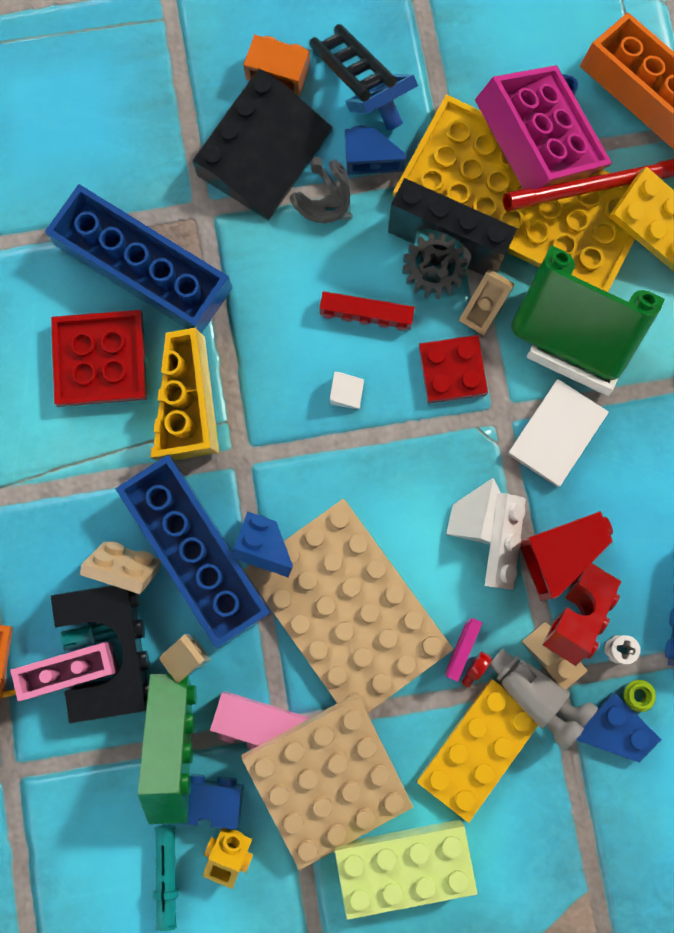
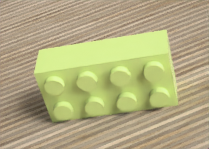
[335,820,478,920]

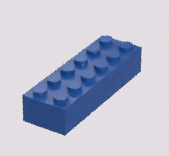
[45,184,232,333]
[115,454,272,649]

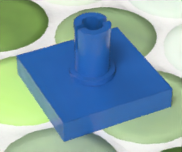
[345,74,418,130]

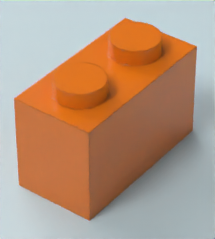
[243,34,310,96]

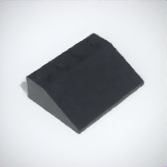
[192,69,333,221]

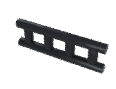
[309,24,397,102]

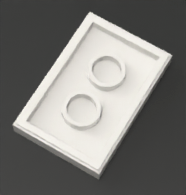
[507,379,609,487]

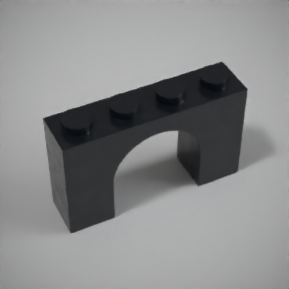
[388,178,518,276]
[50,585,150,724]

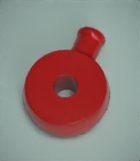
[461,651,492,688]

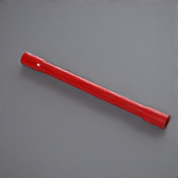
[502,159,674,212]

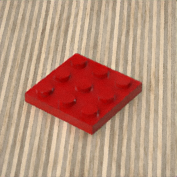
[51,310,147,407]

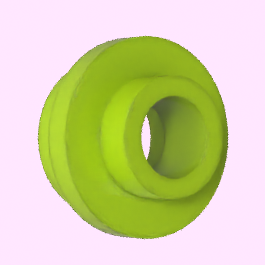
[623,680,656,712]

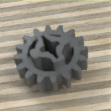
[402,233,468,299]

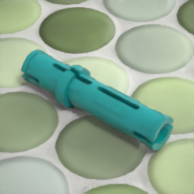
[153,825,179,931]

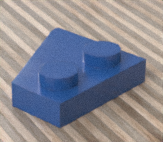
[230,511,293,578]
[576,693,662,762]

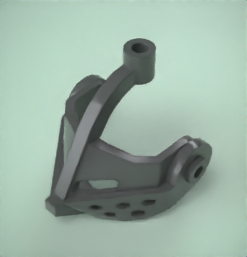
[290,157,353,223]

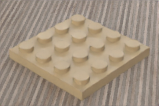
[241,693,413,871]

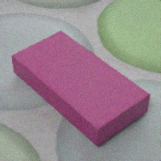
[444,618,483,682]

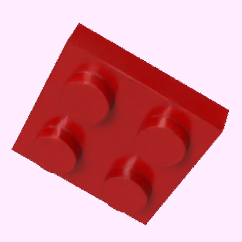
[418,335,488,404]

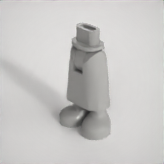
[489,649,598,751]

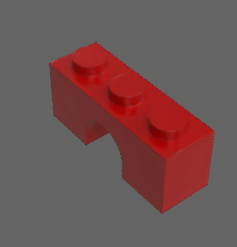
[542,563,622,666]

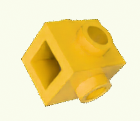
[202,828,253,889]

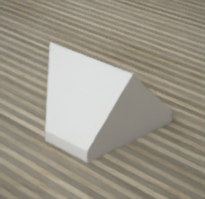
[446,477,501,545]

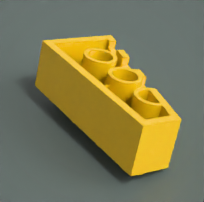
[150,328,220,461]

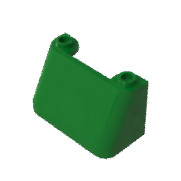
[511,245,665,380]

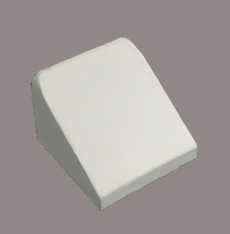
[330,371,364,409]

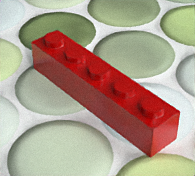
[319,291,415,331]

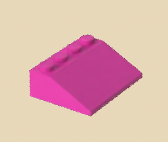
[475,65,612,189]

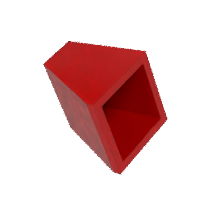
[520,511,613,601]

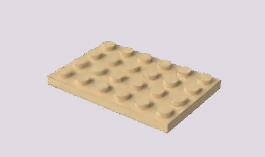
[244,498,454,714]

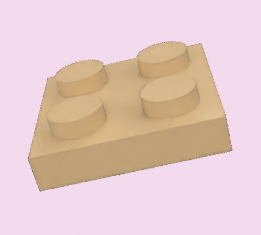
[80,541,162,594]

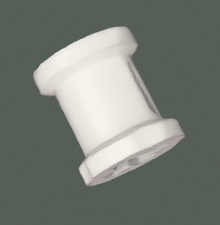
[604,636,640,664]

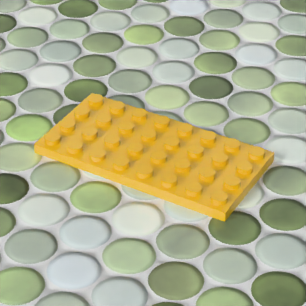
[393,94,635,292]

